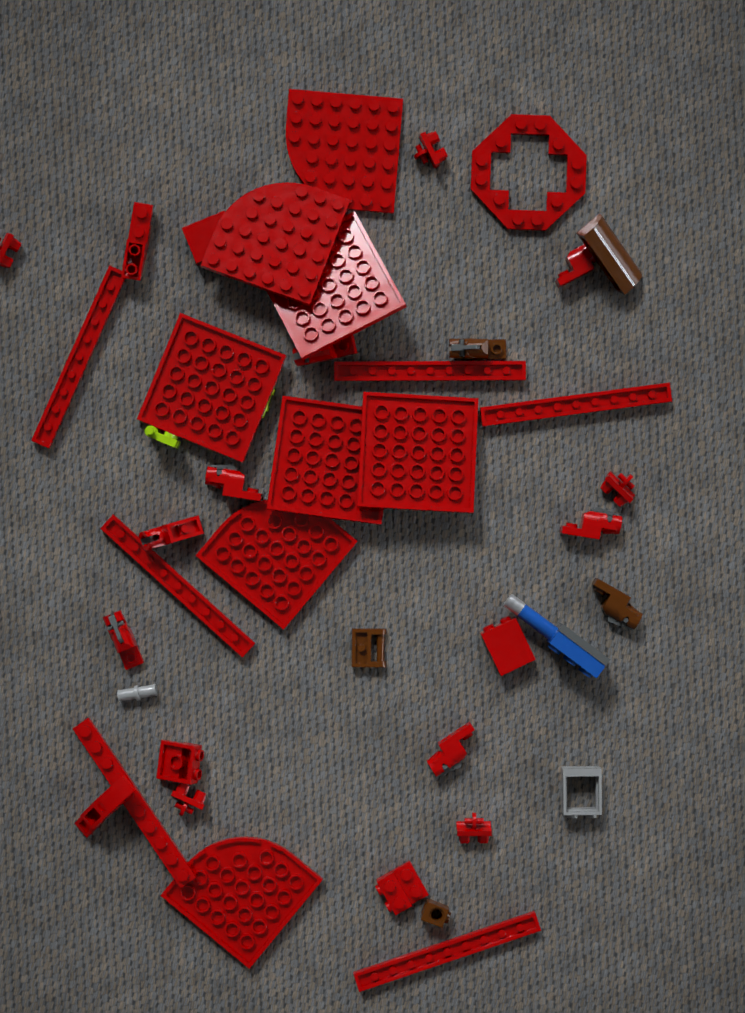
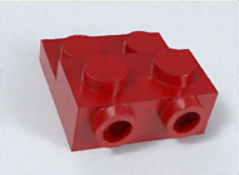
[156,740,204,785]
[375,860,429,915]

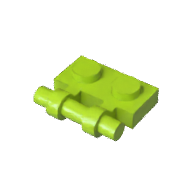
[145,425,181,449]

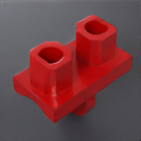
[414,131,448,169]
[0,233,22,268]
[600,471,635,507]
[171,783,206,816]
[456,813,492,843]

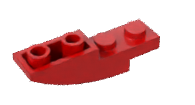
[121,202,154,281]
[74,775,136,838]

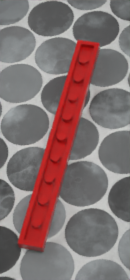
[31,265,126,449]
[334,361,526,381]
[480,382,672,427]
[100,514,255,658]
[73,718,197,889]
[353,911,541,992]

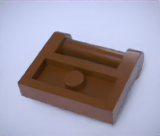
[352,628,387,667]

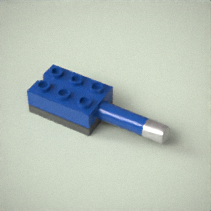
[503,594,610,678]

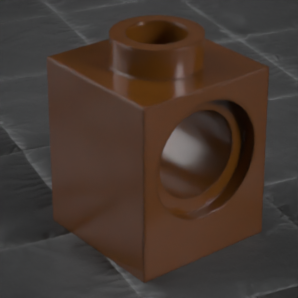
[420,898,451,928]

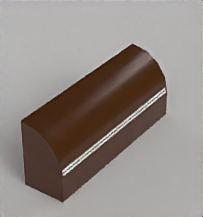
[577,213,642,295]

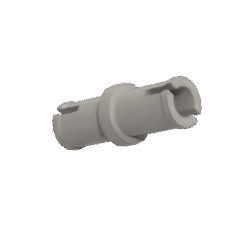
[117,684,158,702]

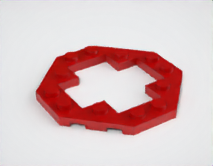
[470,114,587,231]

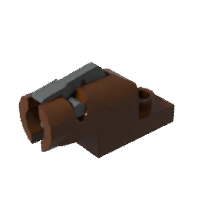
[449,338,506,359]
[592,578,643,630]

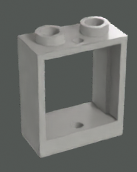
[561,766,602,818]

